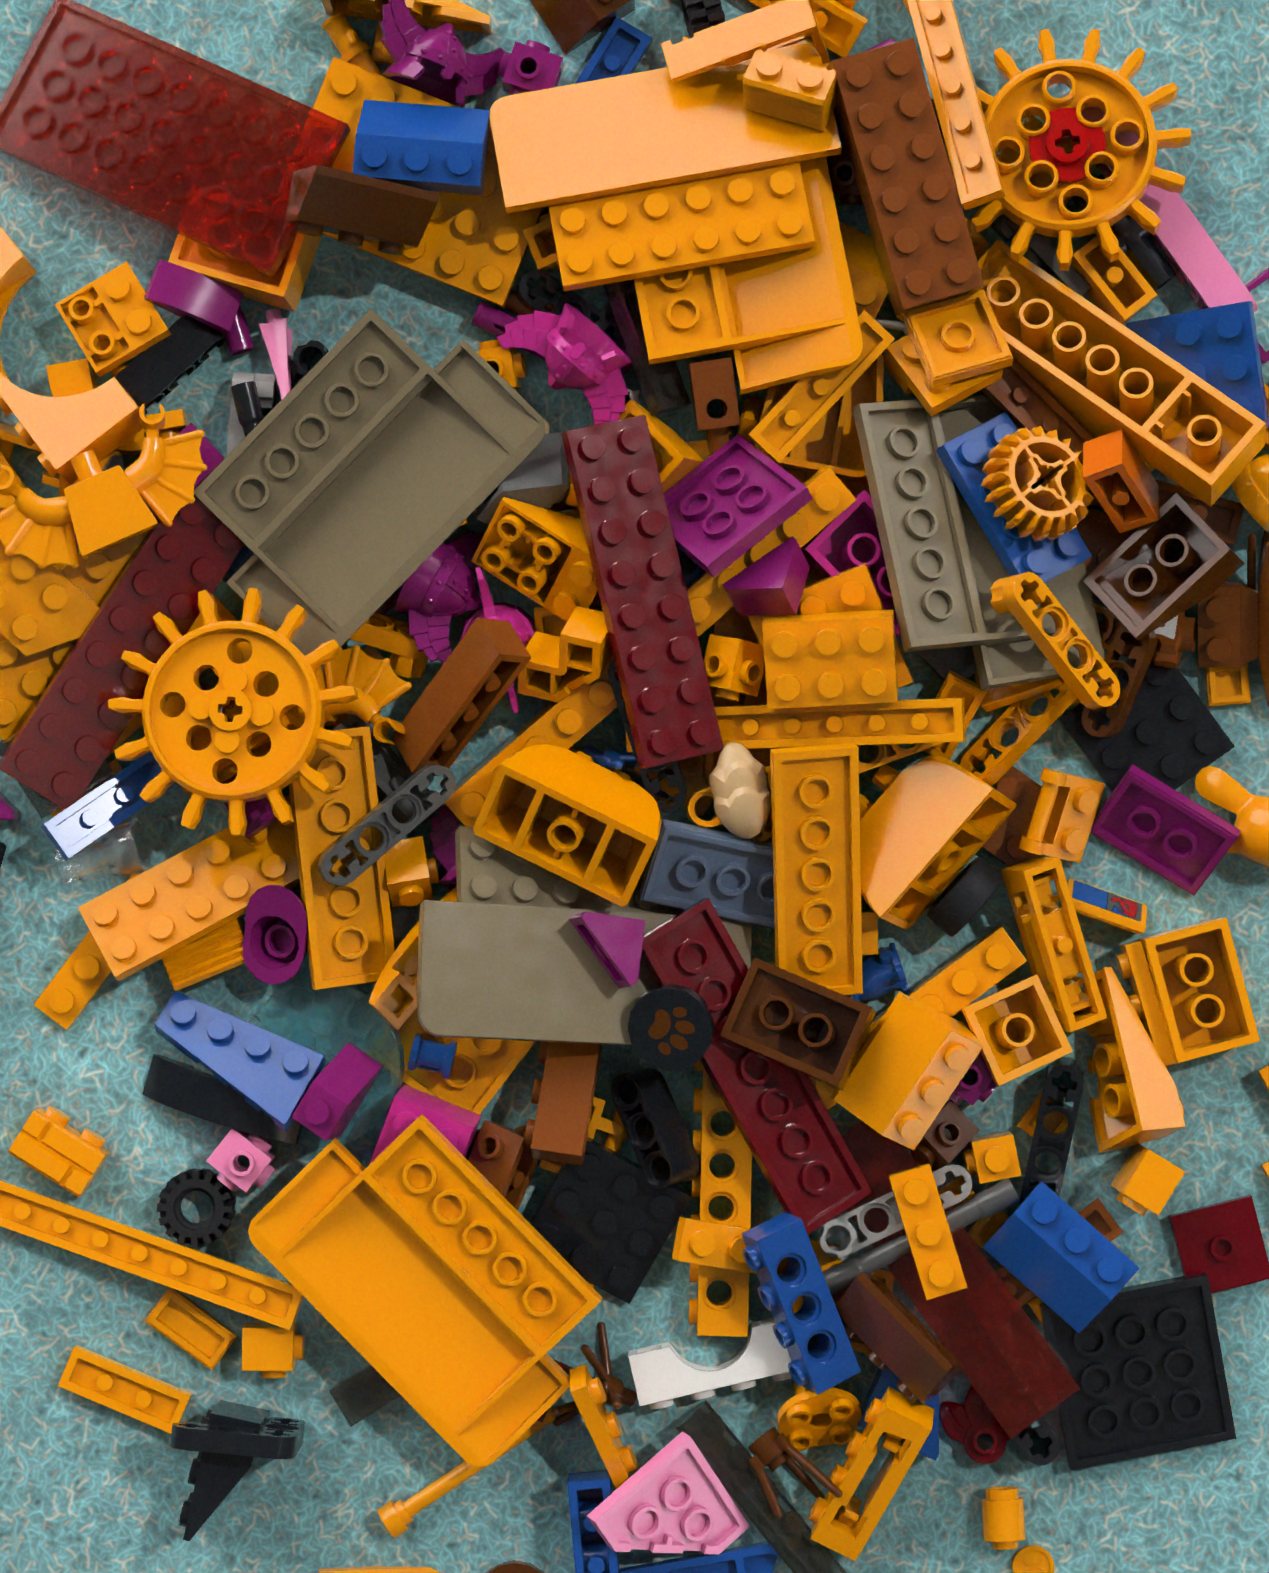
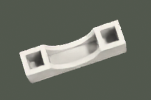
[628,1317,792,1410]

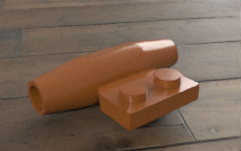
[1198,542,1269,706]

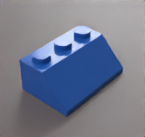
[352,100,490,196]
[982,1181,1139,1334]

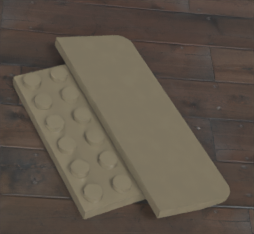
[194,308,545,655]
[852,390,1104,690]
[417,826,752,1045]

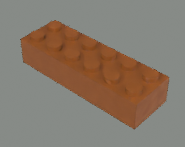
[827,38,984,315]

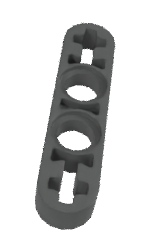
[317,764,456,886]

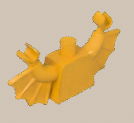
[0,404,207,569]
[225,645,412,746]

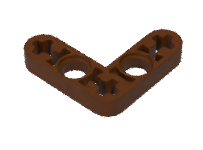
[1081,602,1157,739]

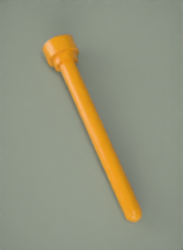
[377,1407,556,1538]

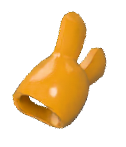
[1195,766,1269,868]

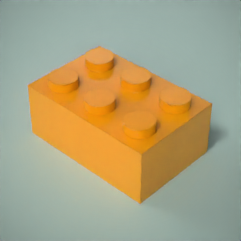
[762,609,899,709]
[1137,917,1260,1063]

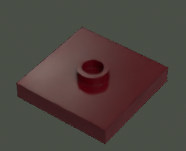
[1168,1195,1269,1294]

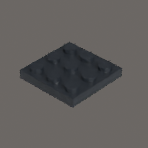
[1058,660,1235,793]
[530,1137,691,1304]

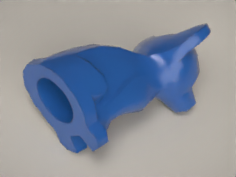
[845,942,910,1002]

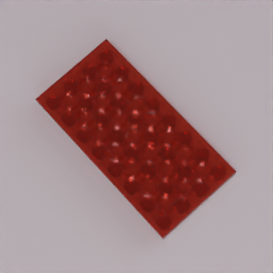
[0,0,351,278]

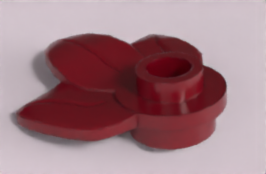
[940,1378,1024,1464]

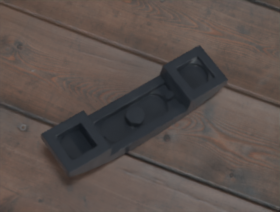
[142,1054,303,1144]

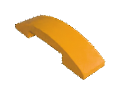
[369,886,457,1030]

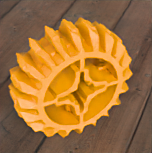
[980,426,1094,542]

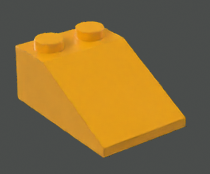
[168,187,321,312]

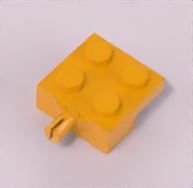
[884,313,1003,417]

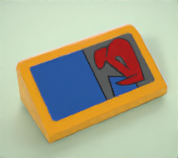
[1059,878,1147,935]

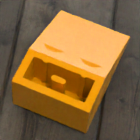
[471,497,600,622]

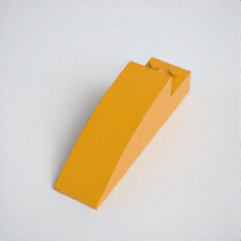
[978,239,1266,507]

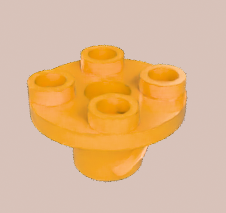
[777,1383,862,1451]

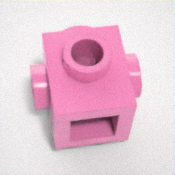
[206,1128,276,1193]

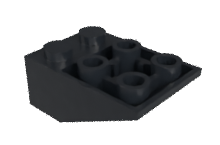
[179,1400,270,1541]

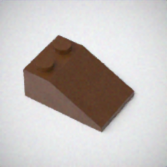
[1083,492,1245,640]
[720,957,876,1091]

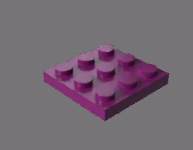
[664,434,813,578]

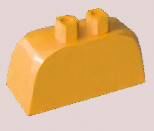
[473,744,662,907]
[859,755,1017,930]

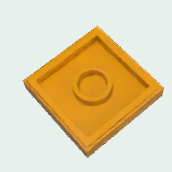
[903,289,1013,388]

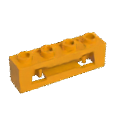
[1001,857,1107,1032]
[808,1387,934,1562]

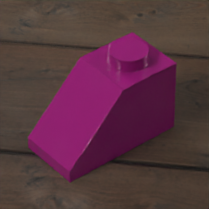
[291,1042,385,1141]

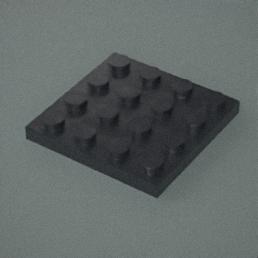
[1039,1272,1236,1470]

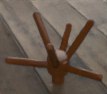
[552,1322,637,1426]

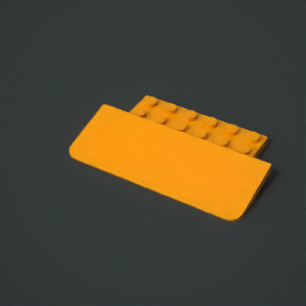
[489,44,842,292]
[634,157,863,395]
[248,1114,603,1467]

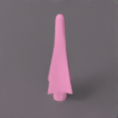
[258,309,293,400]

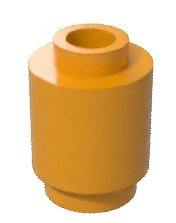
[981,1486,1026,1550]

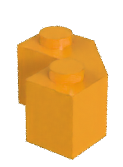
[518,606,613,703]

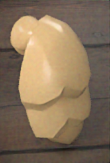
[709,742,771,839]

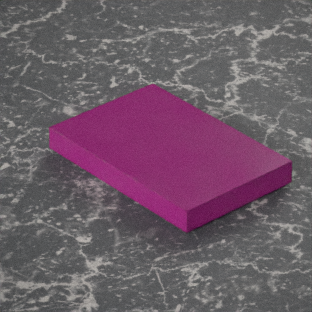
[1090,764,1240,896]

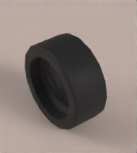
[926,857,1003,937]

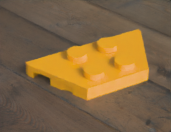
[0,541,99,656]

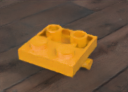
[55,261,172,378]

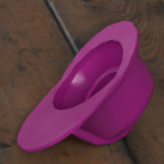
[243,885,308,984]

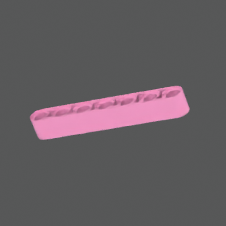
[1061,91,1257,312]

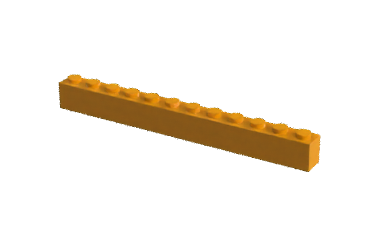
[445,465,857,827]

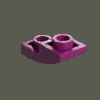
[144,260,244,333]

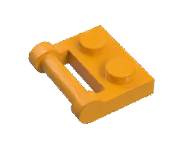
[1018,767,1105,863]

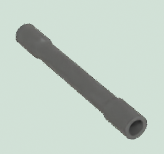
[823,1178,1020,1296]

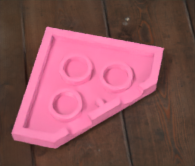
[587,1431,750,1555]

